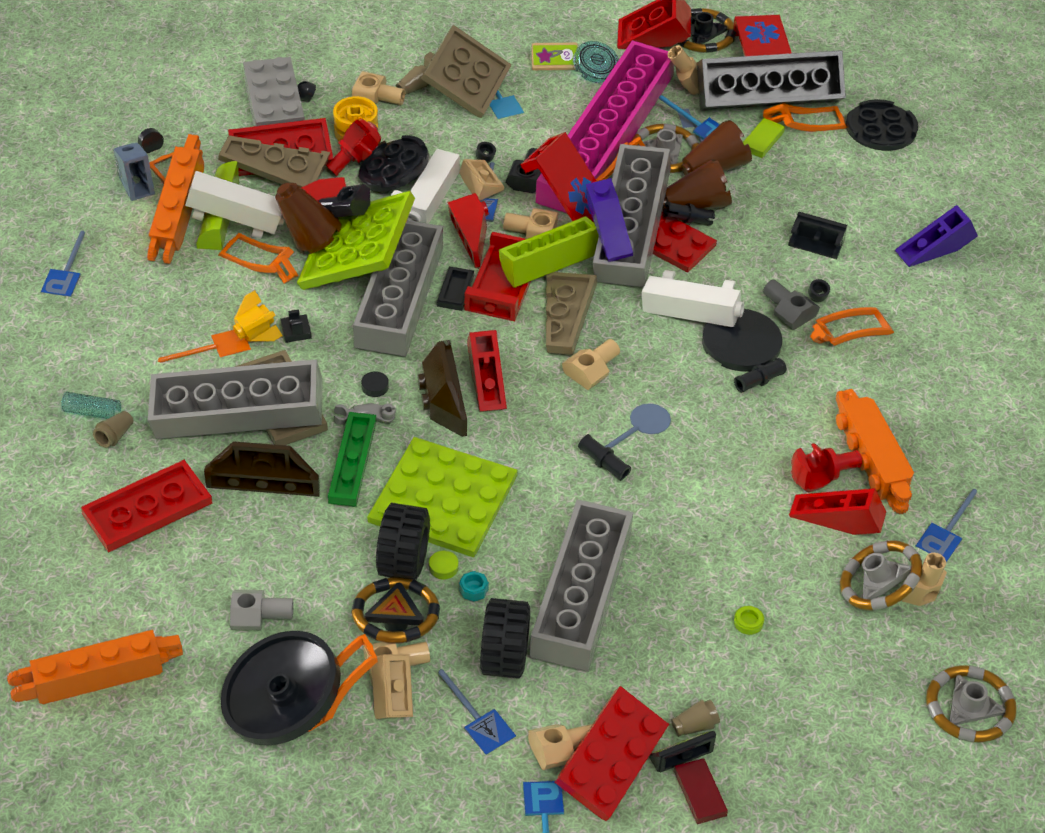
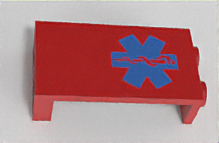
[733,14,792,56]
[520,132,597,222]

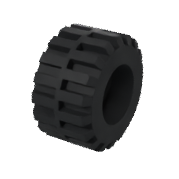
[376,503,430,580]
[480,598,530,679]

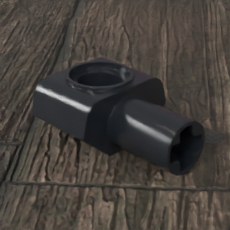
[505,148,541,194]
[319,184,370,218]

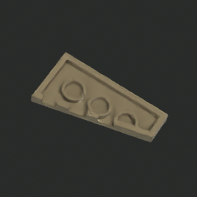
[218,136,330,187]
[546,272,597,355]

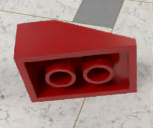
[617,0,691,49]

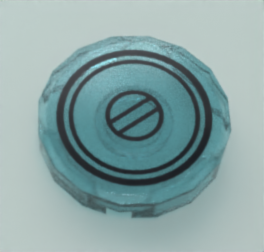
[573,41,619,83]

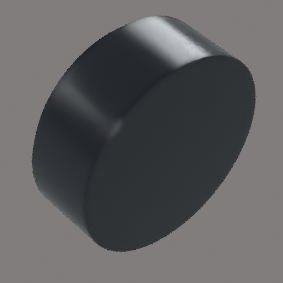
[138,128,164,153]
[361,371,389,397]

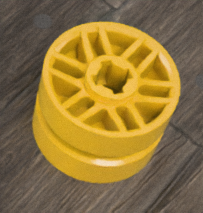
[333,96,378,141]

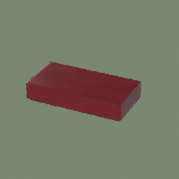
[674,758,728,824]

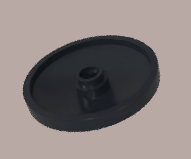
[221,631,341,746]

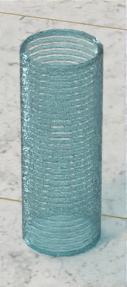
[61,392,121,419]

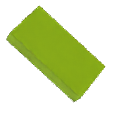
[743,118,785,158]

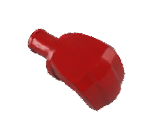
[326,118,382,176]
[791,443,862,492]

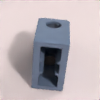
[113,143,155,201]

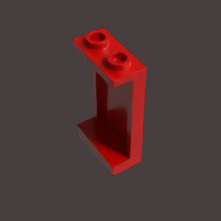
[464,232,531,322]

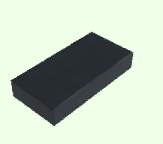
[437,266,474,311]

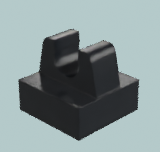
[280,309,312,343]

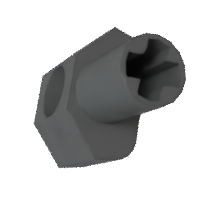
[763,279,820,330]

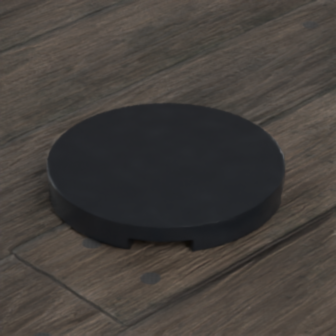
[846,99,918,151]
[358,135,429,192]
[702,309,782,372]

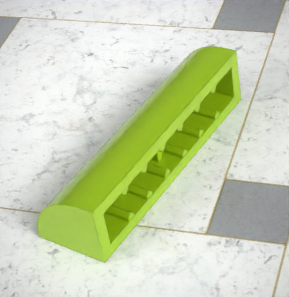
[196,161,240,250]
[499,216,599,287]

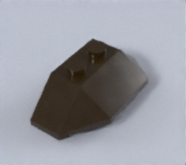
[418,340,467,437]
[204,441,320,497]

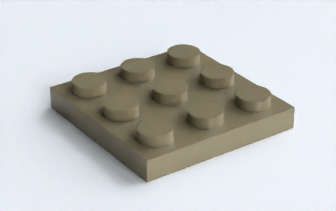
[421,25,512,118]

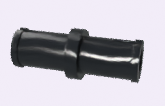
[663,201,715,226]
[734,358,787,393]
[578,434,631,481]

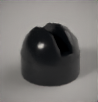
[297,81,316,102]
[476,141,496,163]
[808,279,830,302]

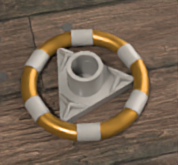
[631,123,699,173]
[840,540,922,611]
[926,665,1017,742]

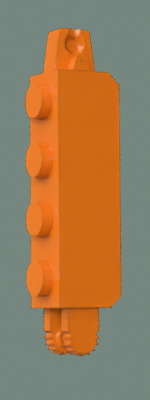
[147,134,204,264]
[836,389,914,514]
[7,630,183,704]

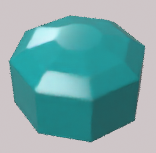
[459,571,489,602]

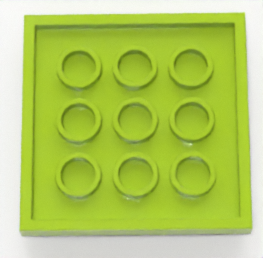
[297,191,415,290]
[367,437,518,558]

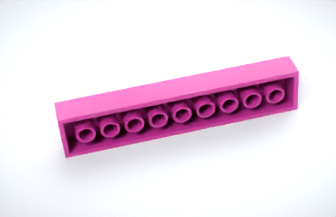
[536,40,675,213]

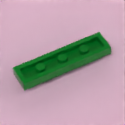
[328,412,377,507]

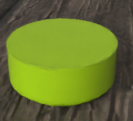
[429,550,459,580]
[734,606,764,635]

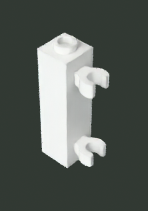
[391,149,460,224]
[185,171,285,239]
[642,270,744,327]

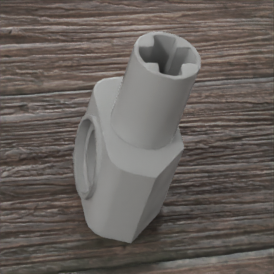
[230,589,294,630]

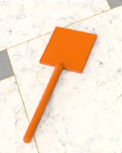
[158,330,251,363]

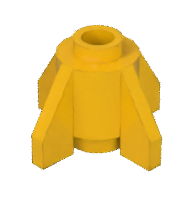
[232,290,283,341]

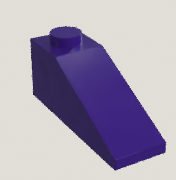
[586,178,633,262]
[895,205,978,267]

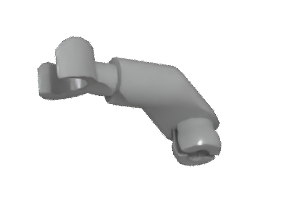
[334,403,396,425]

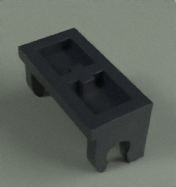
[788,212,848,259]

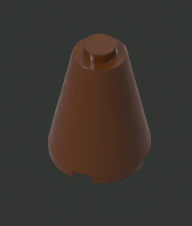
[681,120,752,175]
[663,159,732,209]
[275,183,342,254]

